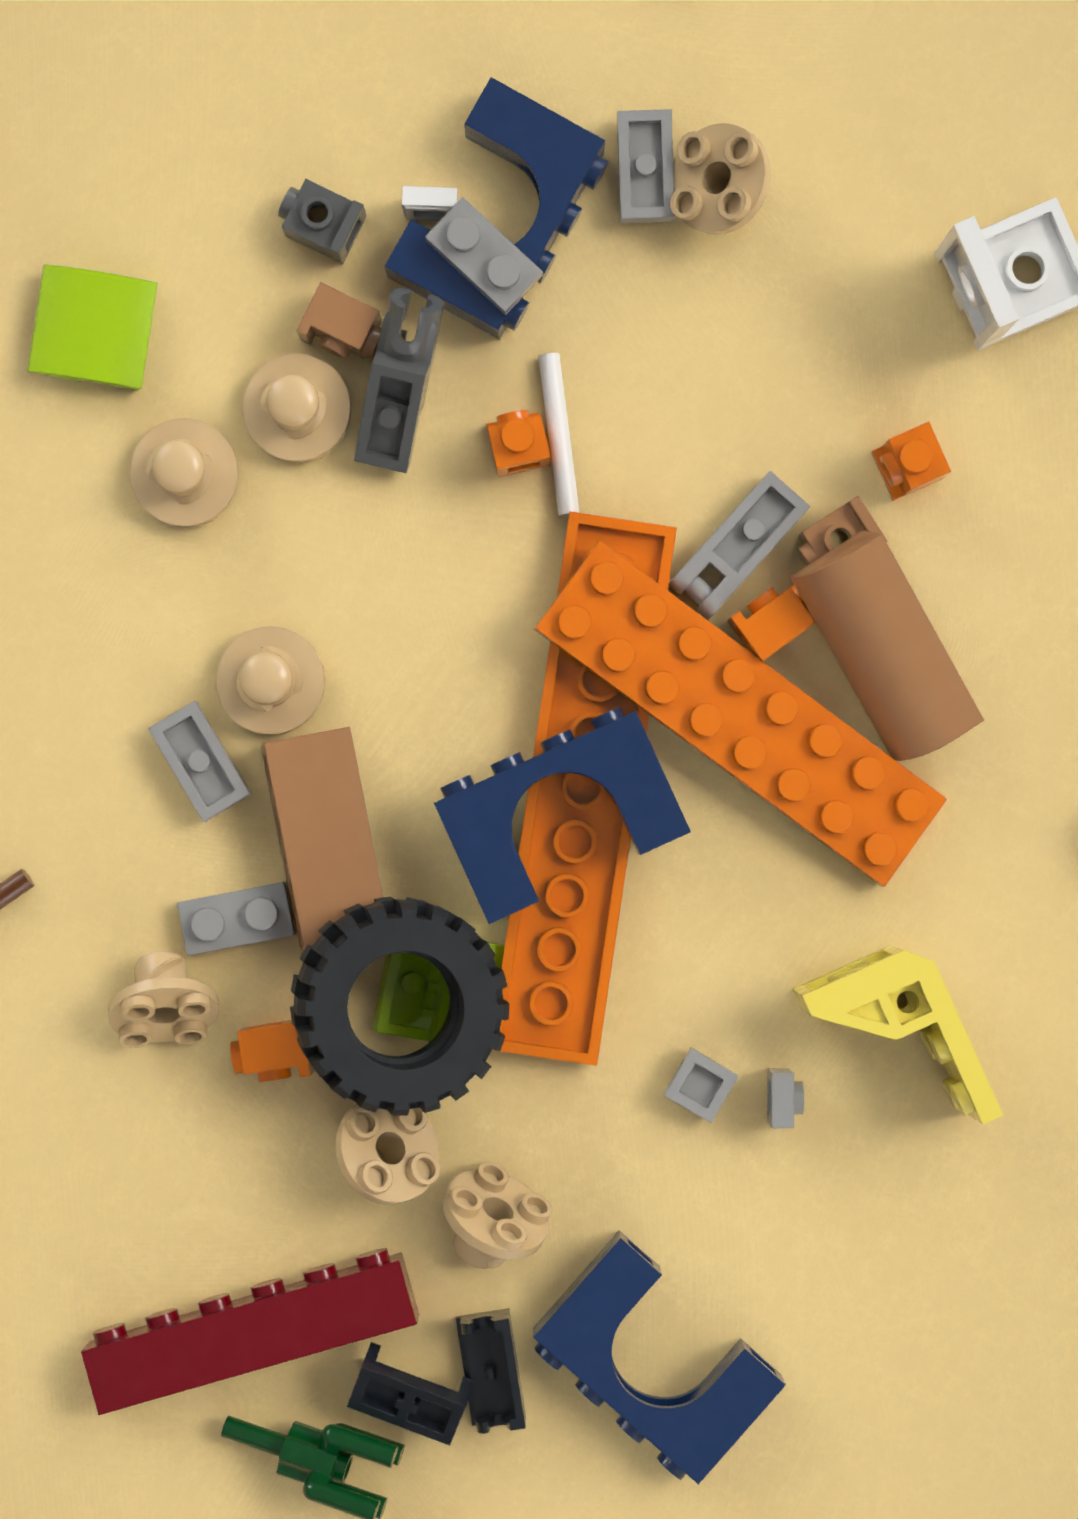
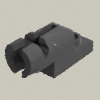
[354,288,444,473]

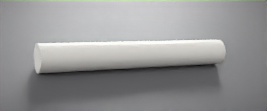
[538,353,580,517]

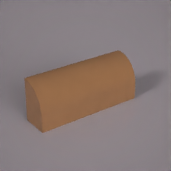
[790,530,984,761]
[260,727,383,955]

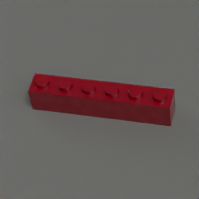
[81,1248,420,1415]

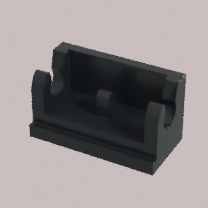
[456,1308,526,1434]
[347,1342,473,1446]

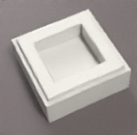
[402,186,459,220]

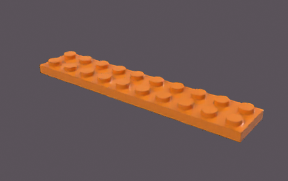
[492,511,677,1066]

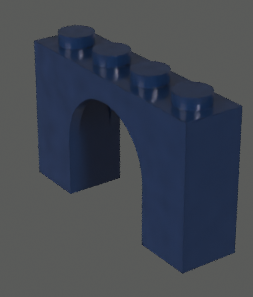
[384,77,609,340]
[434,707,691,924]
[533,1230,786,1485]

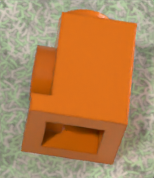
[486,410,551,478]
[871,422,951,501]
[727,585,816,662]
[230,1020,315,1082]

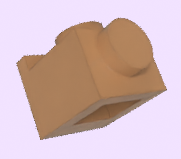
[296,282,382,360]
[797,496,888,566]

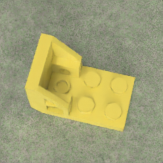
[792,945,1004,1125]

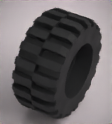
[290,897,510,1116]

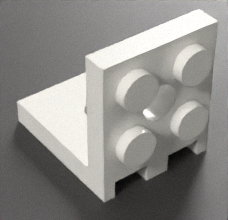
[934,197,1078,351]

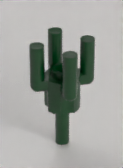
[221,1416,405,1519]

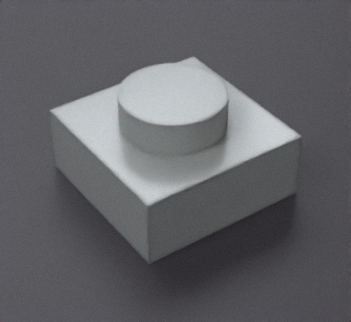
[663,1047,739,1123]
[767,1068,804,1128]

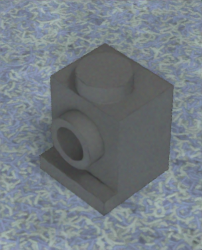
[278,178,367,264]

